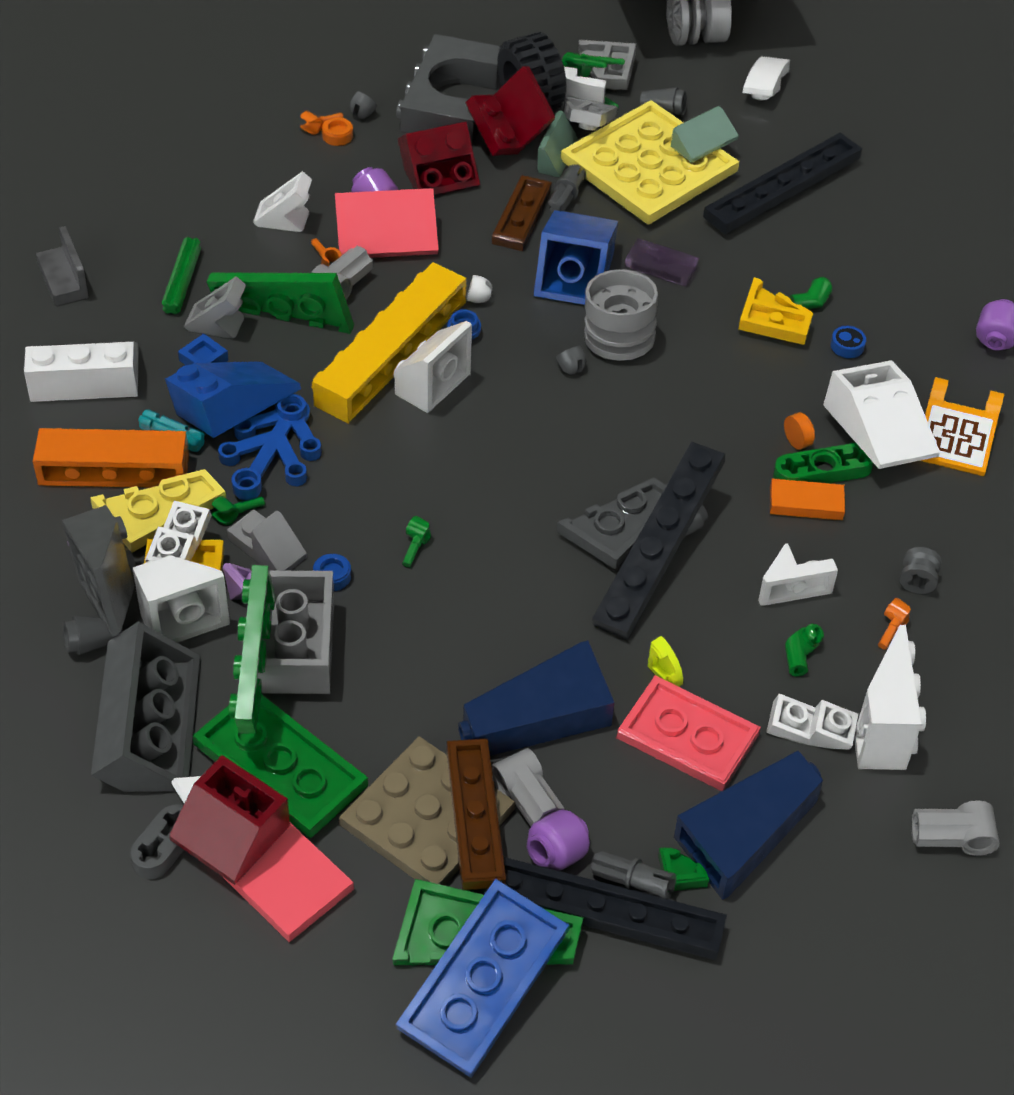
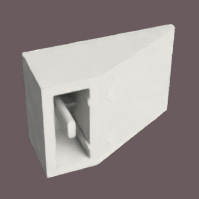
[823,360,940,469]
[854,625,926,770]

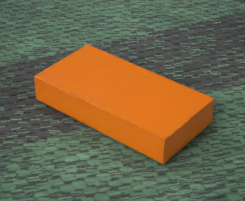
[770,478,845,521]

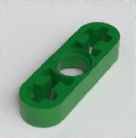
[773,443,874,483]

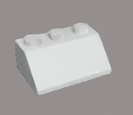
[24,342,139,402]

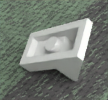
[253,171,312,232]
[758,543,838,606]

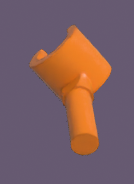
[300,111,343,135]
[311,238,342,266]
[878,598,911,650]

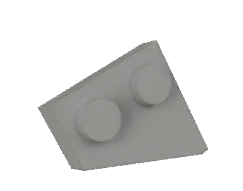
[579,40,636,90]
[559,96,618,130]

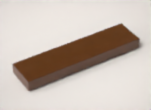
[446,739,506,890]

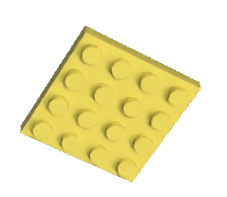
[561,100,739,225]

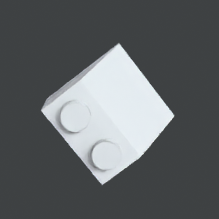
[394,321,472,413]
[133,555,230,643]

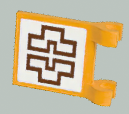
[920,377,1004,476]

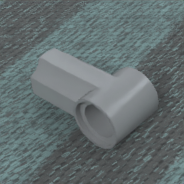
[311,245,373,300]
[491,748,564,826]
[911,800,1000,856]

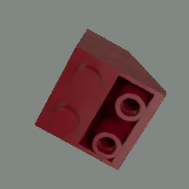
[397,122,480,195]
[169,755,290,885]

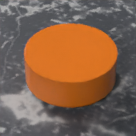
[322,117,353,146]
[784,412,815,450]

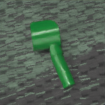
[211,496,265,525]
[402,516,431,568]

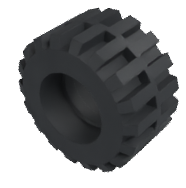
[497,32,567,110]

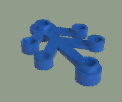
[218,394,322,501]

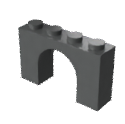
[396,34,500,145]

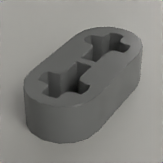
[130,804,184,879]

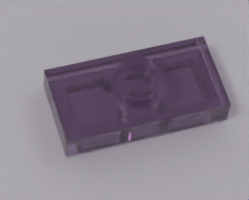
[625,238,699,286]

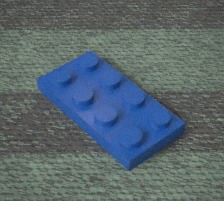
[396,879,569,1078]

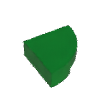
[658,848,709,892]

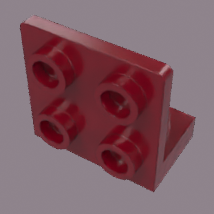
[465,66,555,156]

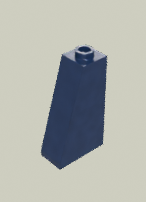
[458,641,615,756]
[674,751,823,900]

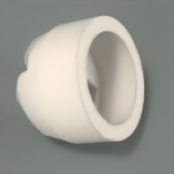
[467,275,492,303]

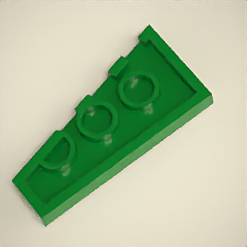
[392,879,583,965]

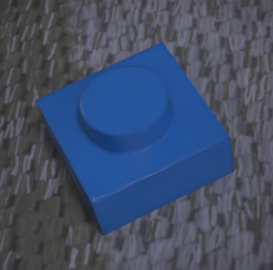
[178,334,229,365]

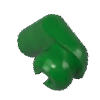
[790,277,832,309]
[785,623,824,677]

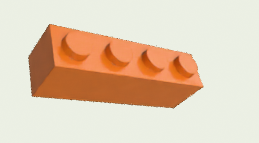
[33,428,189,488]

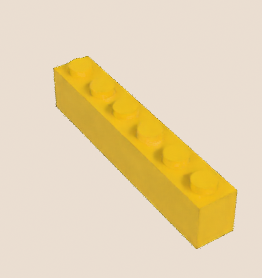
[312,262,467,423]

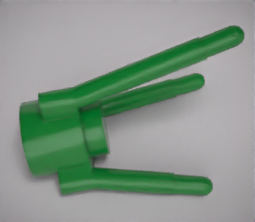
[562,52,625,110]

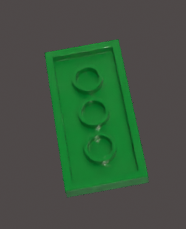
[192,695,368,839]

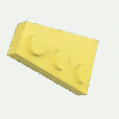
[90,469,226,553]

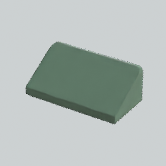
[671,106,739,163]
[537,110,578,177]

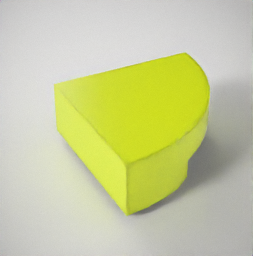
[647,636,683,687]

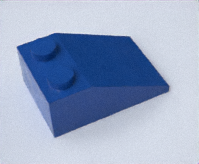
[165,362,301,438]

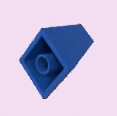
[534,210,618,305]

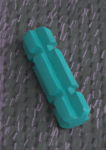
[138,409,205,452]

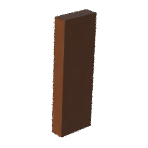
[492,175,552,252]

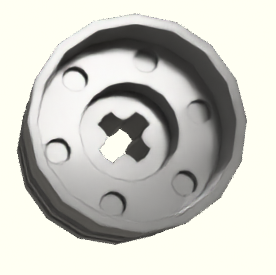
[666,0,732,46]
[584,269,658,361]

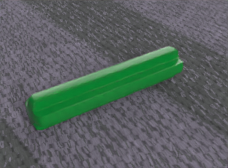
[162,237,201,314]

